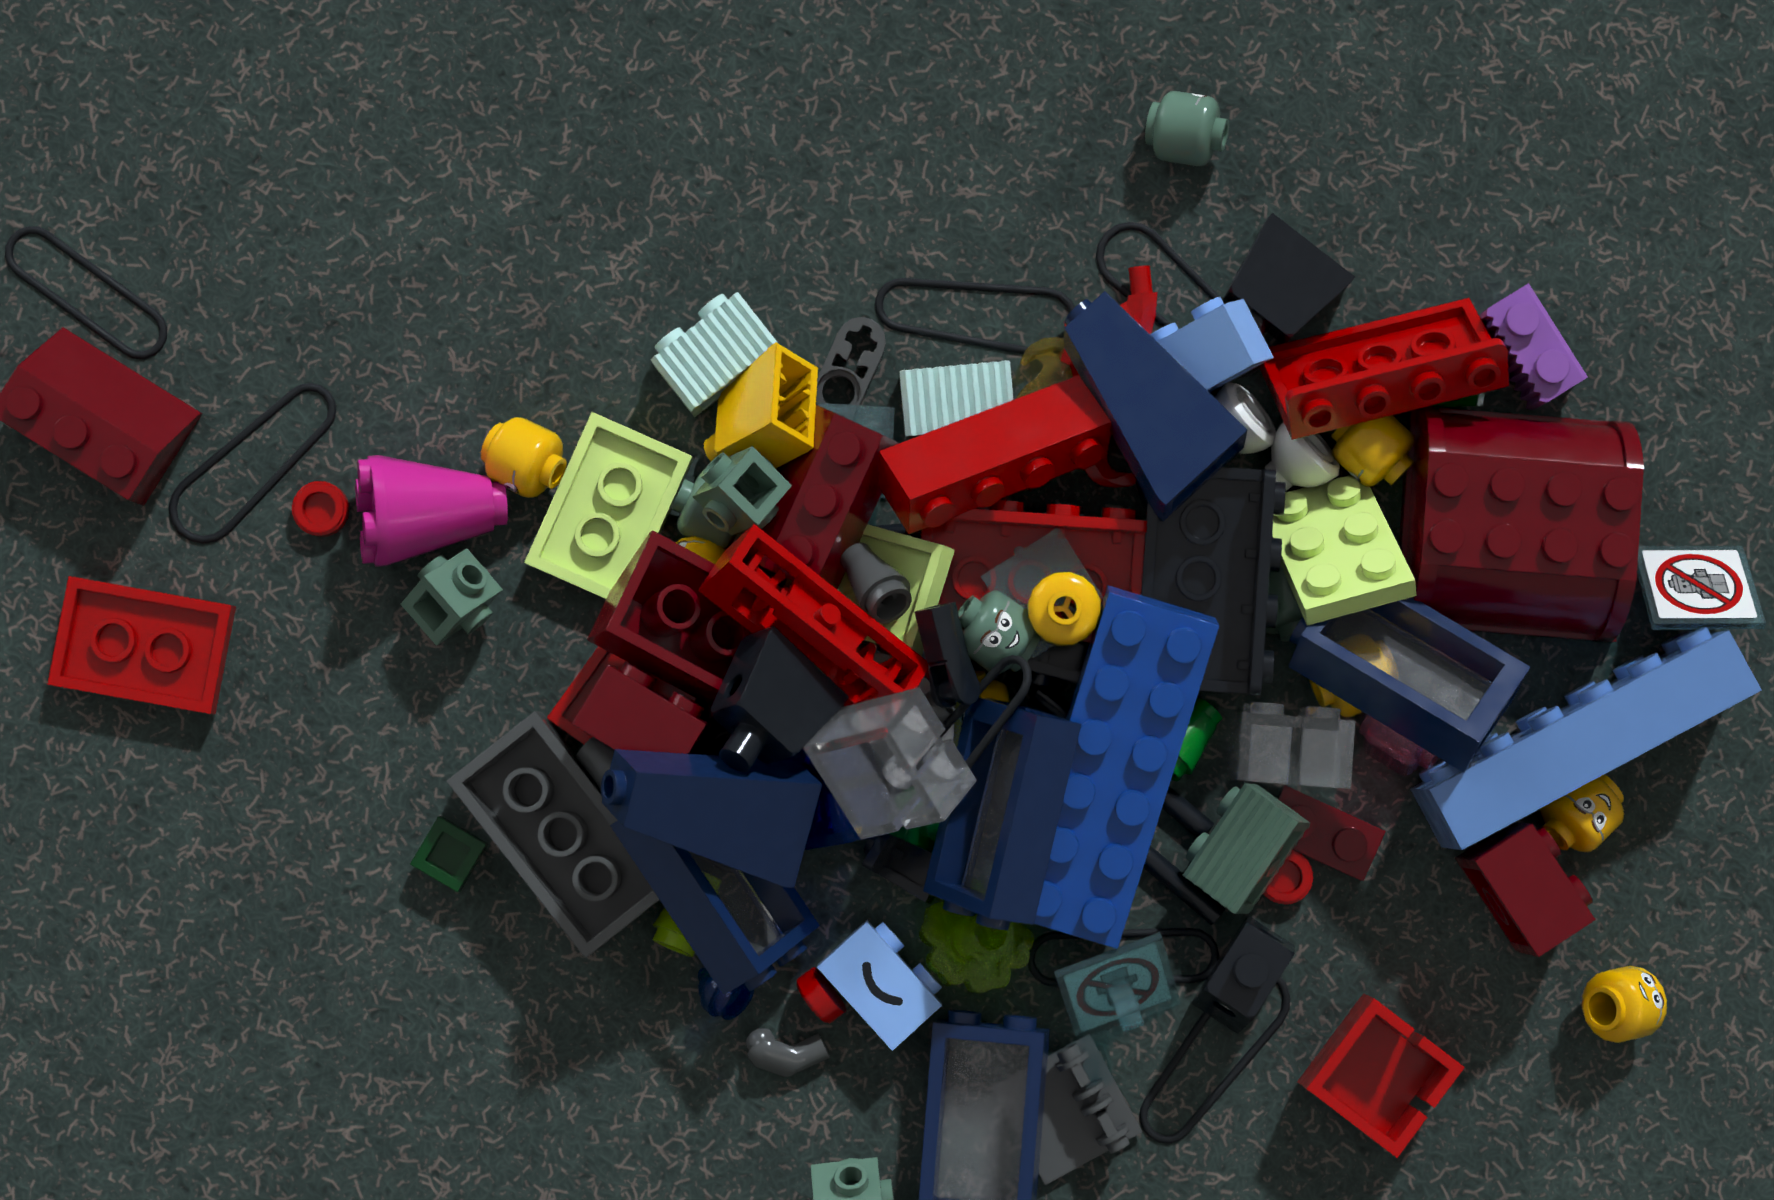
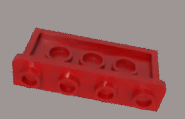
[1260,298,1509,440]
[921,500,1148,643]

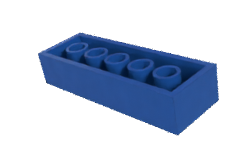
[1034,585,1220,949]

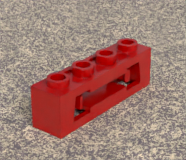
[698,524,928,730]

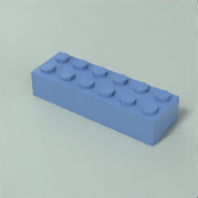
[1410,627,1762,850]

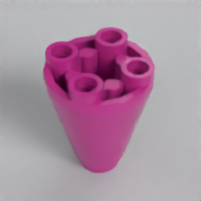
[355,455,508,567]

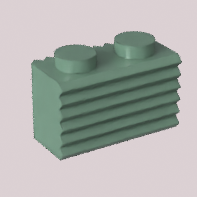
[1183,783,1310,914]

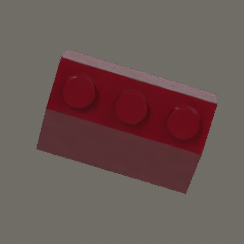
[0,327,203,506]
[759,405,899,589]
[587,531,752,706]

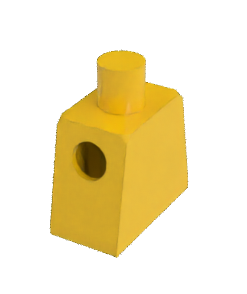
[704,342,818,469]

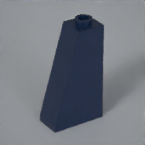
[1064,291,1248,521]
[601,749,822,888]

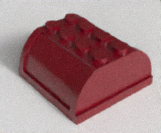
[1399,406,1644,643]

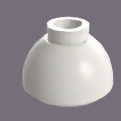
[1215,383,1276,454]
[1265,422,1340,491]

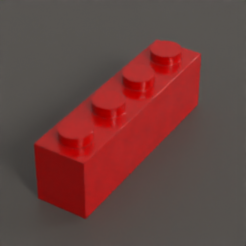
[878,375,1111,534]

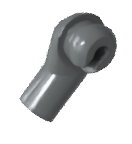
[745,1028,830,1077]

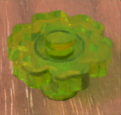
[919,879,1034,994]

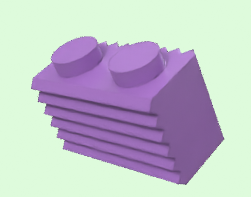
[1479,283,1588,410]

